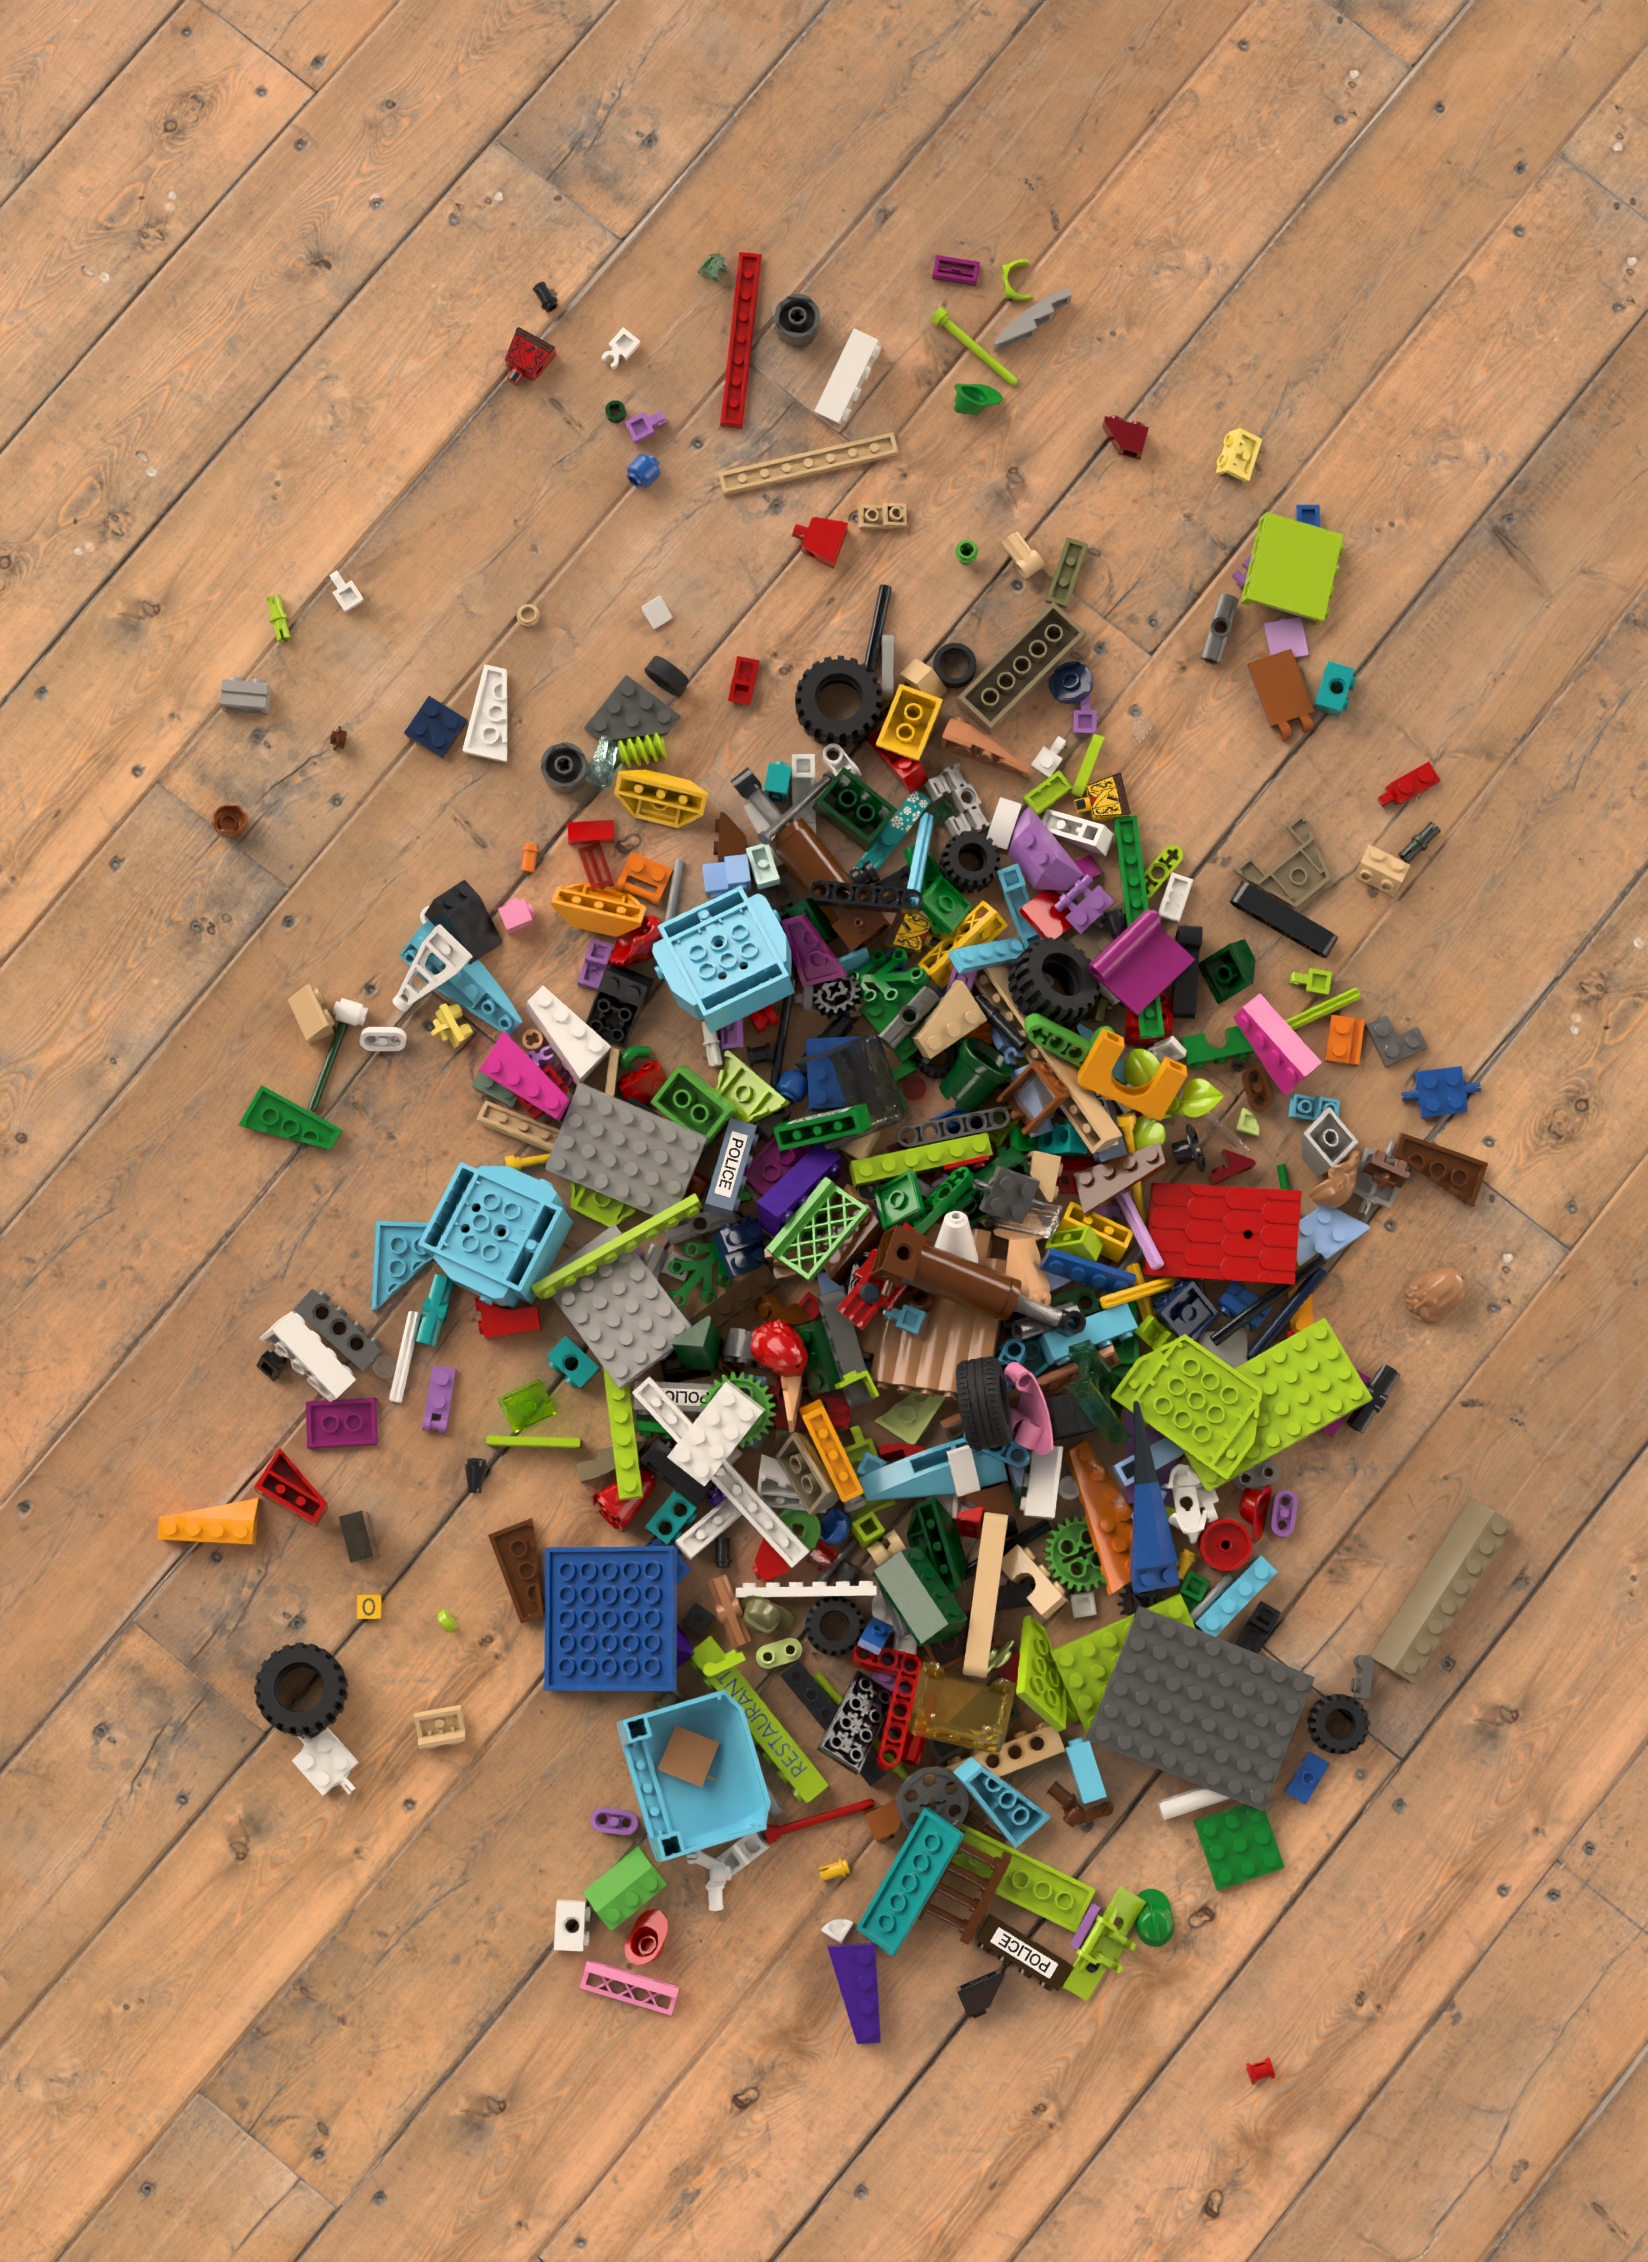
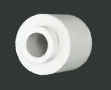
[332,998,368,1026]

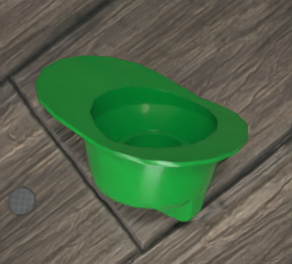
[954,383,1003,416]
[1135,1889,1174,1947]

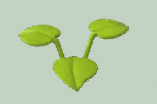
[1124,1049,1224,1151]

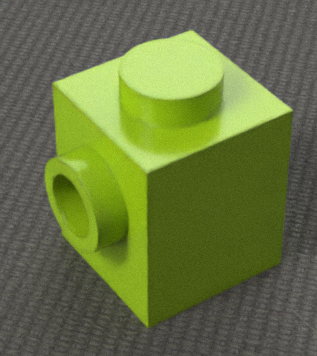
[851,1511,885,1549]

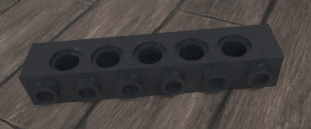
[780,1660,889,1787]

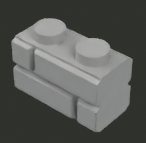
[220,676,271,714]

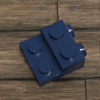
[712,1216,770,1279]
[1153,1279,1220,1340]

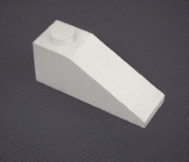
[1041,809,1115,856]

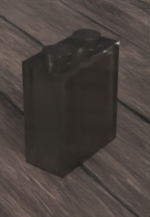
[339,1510,380,1564]

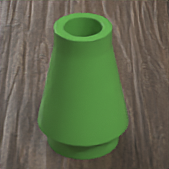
[955,540,978,565]

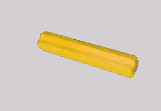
[1126,1263,1157,1320]

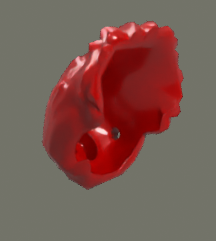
[609,915,662,968]
[750,1320,808,1377]

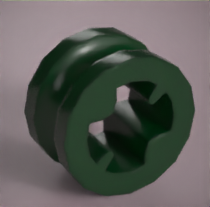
[605,400,626,423]

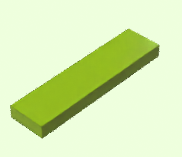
[486,1436,582,1449]

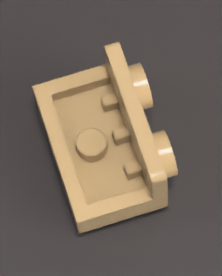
[1353,845,1410,896]
[414,1705,466,1749]

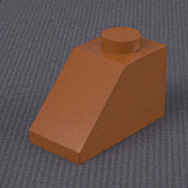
[864,1794,909,1843]

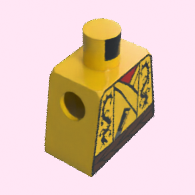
[1074,773,1131,821]
[884,913,942,956]

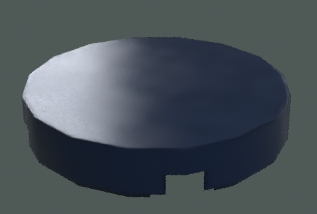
[1049,661,1094,704]

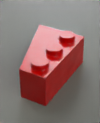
[254,1447,328,1528]

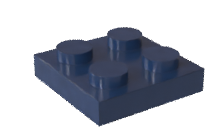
[404,696,468,759]

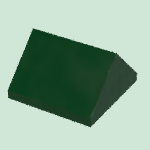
[670,1315,724,1371]

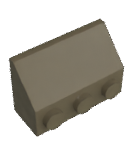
[775,1432,840,1516]

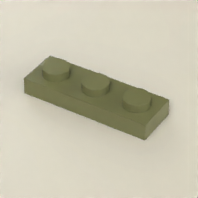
[1045,537,1088,609]

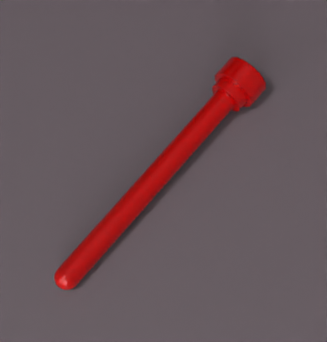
[764,1799,875,1844]

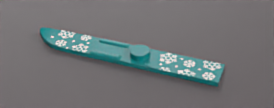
[849,790,931,881]

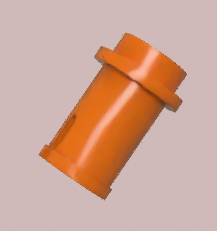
[520,843,540,873]

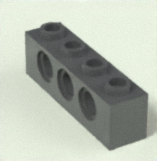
[293,1289,384,1373]

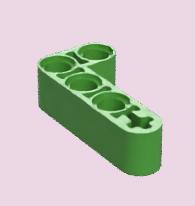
[1024,1013,1115,1067]

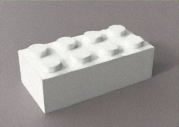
[667,1380,765,1486]

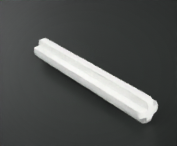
[389,1311,421,1403]

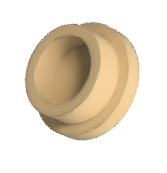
[517,604,540,627]

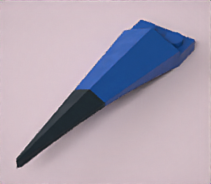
[1130,1401,1180,1593]

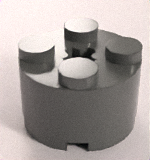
[775,294,820,346]
[541,742,588,794]
[723,1328,769,1370]

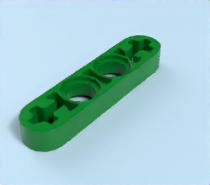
[901,1167,975,1235]

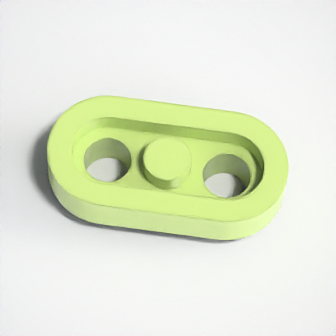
[756,1638,802,1669]

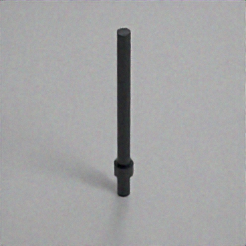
[770,960,798,1090]

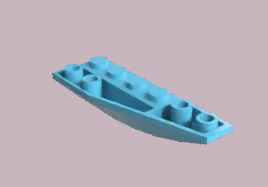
[399,920,522,1036]
[859,1438,1008,1501]

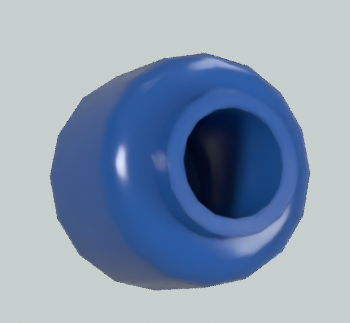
[627,454,660,488]
[776,1069,808,1105]

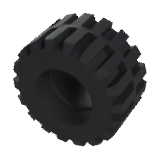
[939,830,1001,894]
[805,1596,864,1656]
[1307,1694,1370,1754]

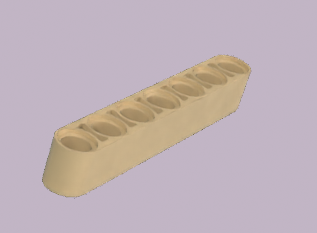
[963,1512,1008,1678]

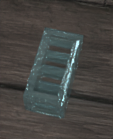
[585,736,618,788]

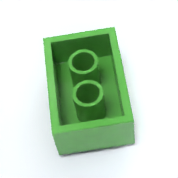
[651,1065,738,1146]

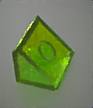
[497,1378,557,1433]

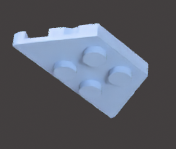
[1297,1206,1370,1268]

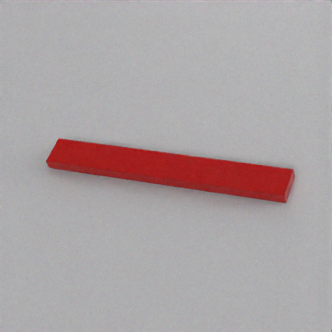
[720,252,762,429]

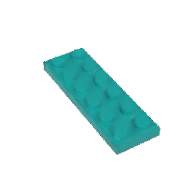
[856,1808,965,1956]

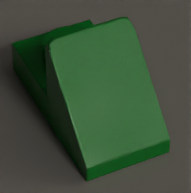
[1010,1127,1038,1155]

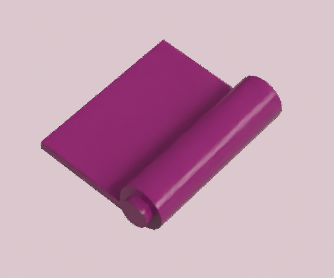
[1087,909,1195,1016]

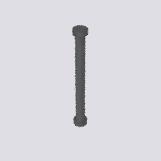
[758,771,835,845]

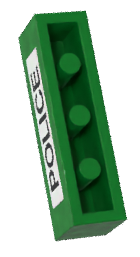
[773,1103,872,1151]

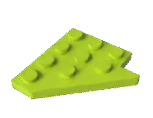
[1016,1615,1079,1732]

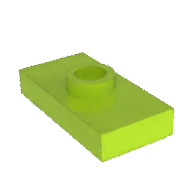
[1023,770,1073,816]

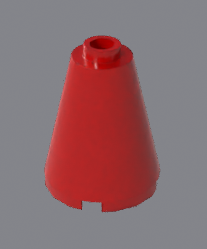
[590,1469,656,1533]

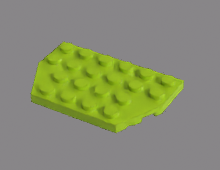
[1111,1334,1263,1481]

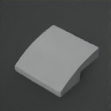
[1197,1332,1247,1369]

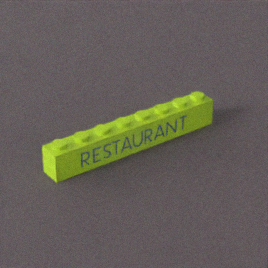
[688,1635,829,1803]

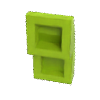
[1134,1314,1177,1350]

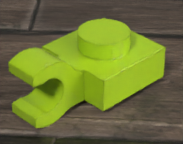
[1289,968,1332,996]

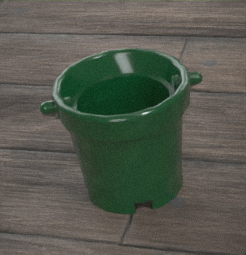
[939,1037,1014,1113]

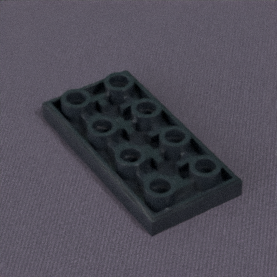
[816,1670,892,1775]

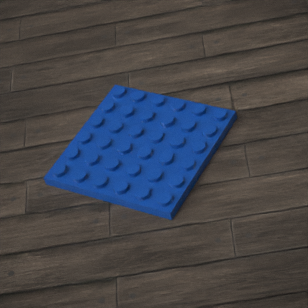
[544,1546,677,1691]

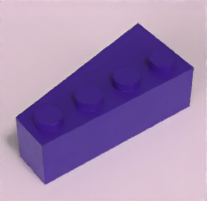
[757,1142,842,1237]
[827,1942,881,2044]

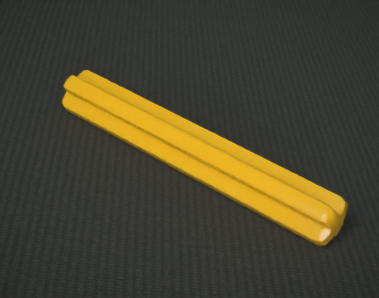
[1100,1277,1181,1309]

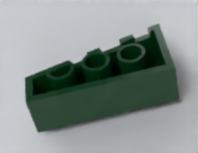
[940,1146,1031,1226]

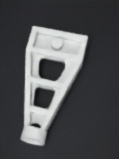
[393,924,473,1012]

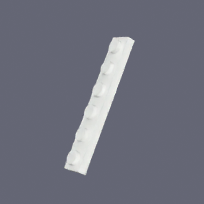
[736,1581,880,1598]

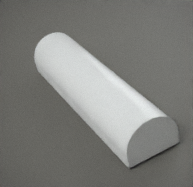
[1157,1786,1230,1820]

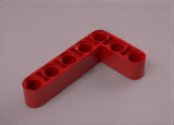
[852,1645,922,1771]

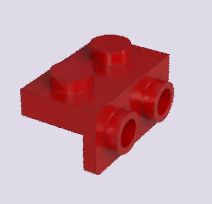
[617,1060,668,1105]

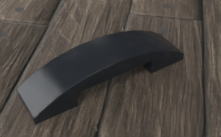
[1235,1600,1281,1653]

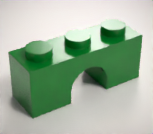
[1179,1026,1255,1070]

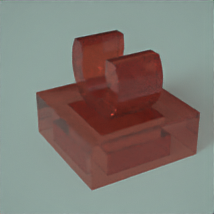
[807,1538,838,1571]

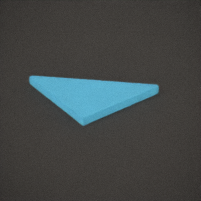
[371,1221,466,1311]

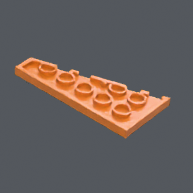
[1065,1440,1133,1596]

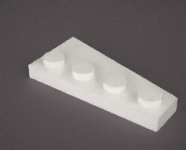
[462,664,507,763]

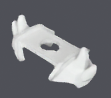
[1161,1464,1208,1544]

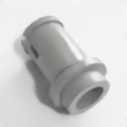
[766,1786,785,1817]

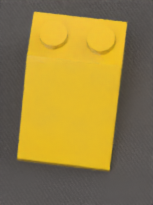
[876,684,943,762]

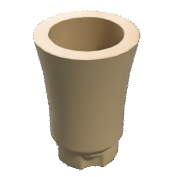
[837,1115,885,1162]

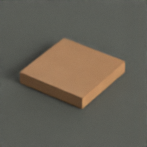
[658,1725,720,1788]

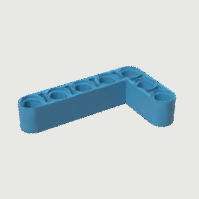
[963,1339,1030,1468]

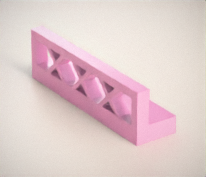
[580,1959,680,2015]

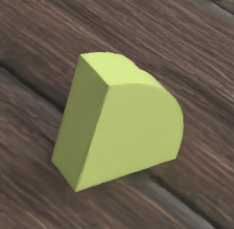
[1235,1108,1259,1137]

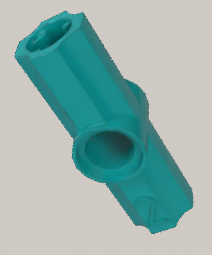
[416,1274,454,1347]

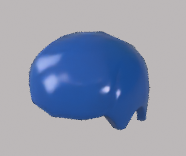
[819,1507,852,1545]

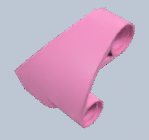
[1004,1362,1053,1456]

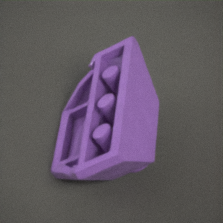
[1008,807,1084,891]

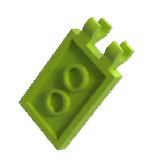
[837,1425,896,1520]

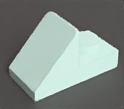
[746,844,780,890]

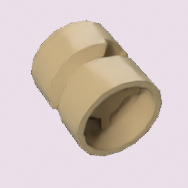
[866,1530,906,1567]

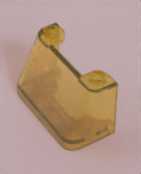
[908,1661,1016,1753]

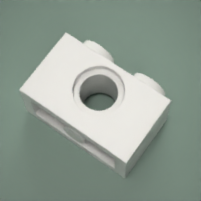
[554,1900,591,1951]

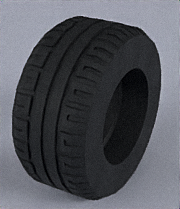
[956,1356,1012,1451]

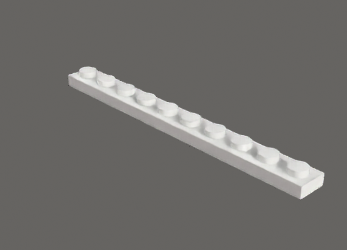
[632,1376,810,1568]

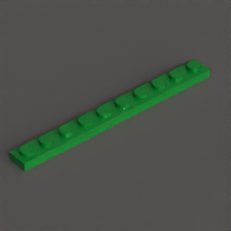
[1113,816,1164,1039]

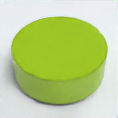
[437,1609,458,1633]

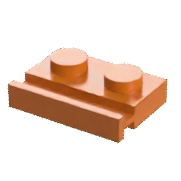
[1325,1015,1365,1066]

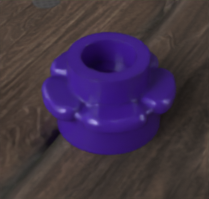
[707,1486,727,1507]

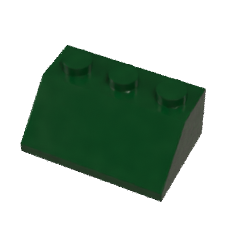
[812,767,897,851]
[795,1320,843,1396]

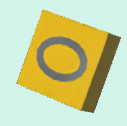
[357,1595,382,1619]

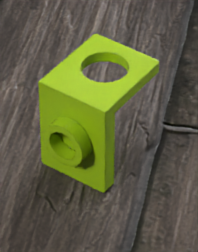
[835,1370,879,1398]

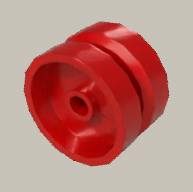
[1197,1519,1252,1571]

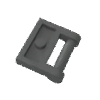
[1350,1655,1374,1699]

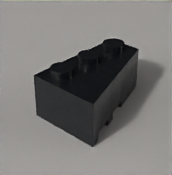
[640,1439,714,1507]

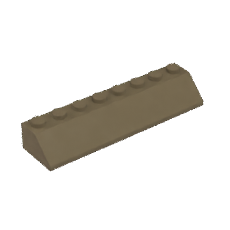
[1370,1499,1514,1684]

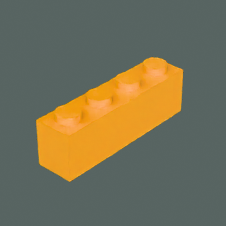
[157,1498,260,1545]

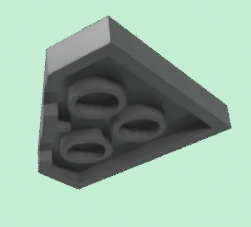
[584,675,681,743]

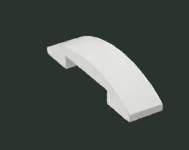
[792,754,816,834]

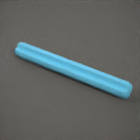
[906,813,934,907]

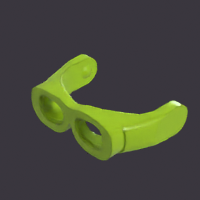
[1001,259,1033,301]

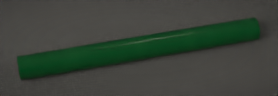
[307,1022,348,1112]

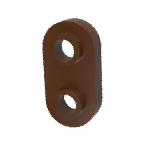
[1242,1066,1273,1112]

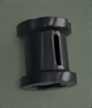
[746,1042,773,1067]

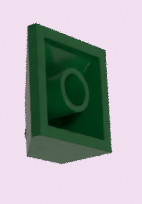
[1199,939,1255,1004]

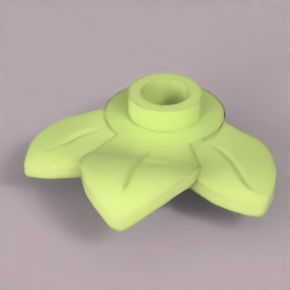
[987,1640,1014,1673]

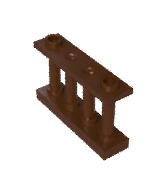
[917,1829,1012,1945]

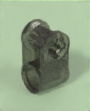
[752,1105,791,1144]

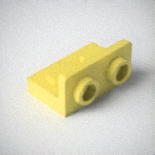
[1216,428,1262,482]

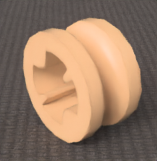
[522,1029,544,1051]

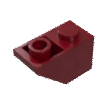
[1102,415,1149,460]

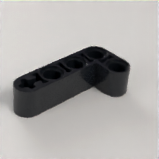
[1172,925,1203,1019]

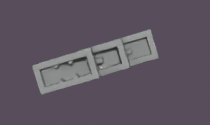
[993,287,1071,352]

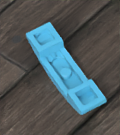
[997,863,1042,949]

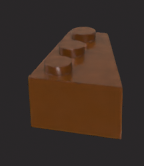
[812,1203,885,1286]

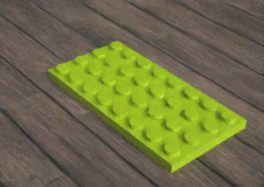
[1183,1317,1373,1493]

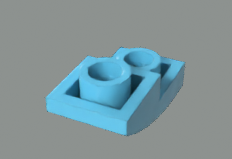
[1288,1094,1340,1121]

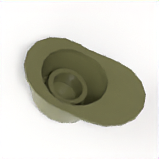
[740,1595,794,1634]

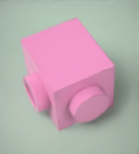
[498,898,536,934]

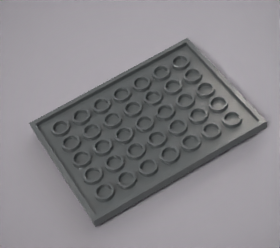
[1086,1606,1315,1811]

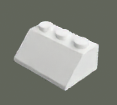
[1020,1446,1063,1520]

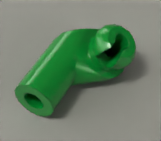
[619,1046,650,1070]

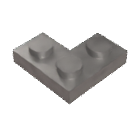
[1365,1015,1428,1067]

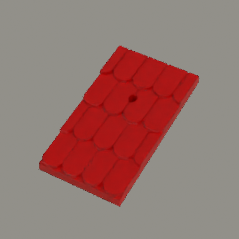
[1143,1183,1302,1285]

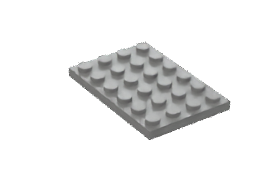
[545,1083,708,1216]
[543,1224,691,1390]

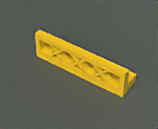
[917,900,1008,989]

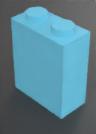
[1064,1737,1107,1804]

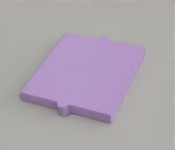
[1264,617,1309,658]

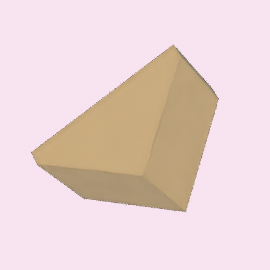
[900,659,948,698]

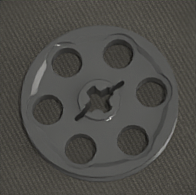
[896,1766,969,1832]

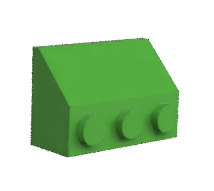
[583,1846,668,1932]

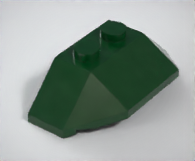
[907,1498,967,1593]

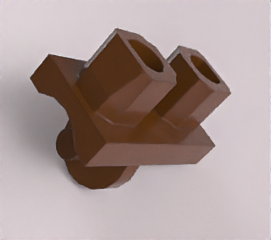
[1362,1150,1410,1191]

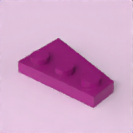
[781,914,848,987]

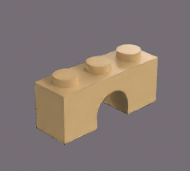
[1001,1544,1068,1619]

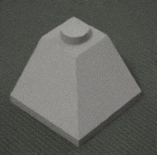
[1301,1107,1358,1177]

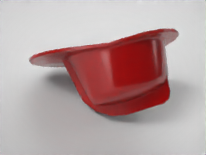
[1239,1485,1272,1541]
[625,1909,669,1965]

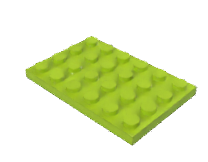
[1050,1594,1196,1734]

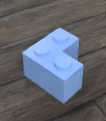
[702,854,752,898]

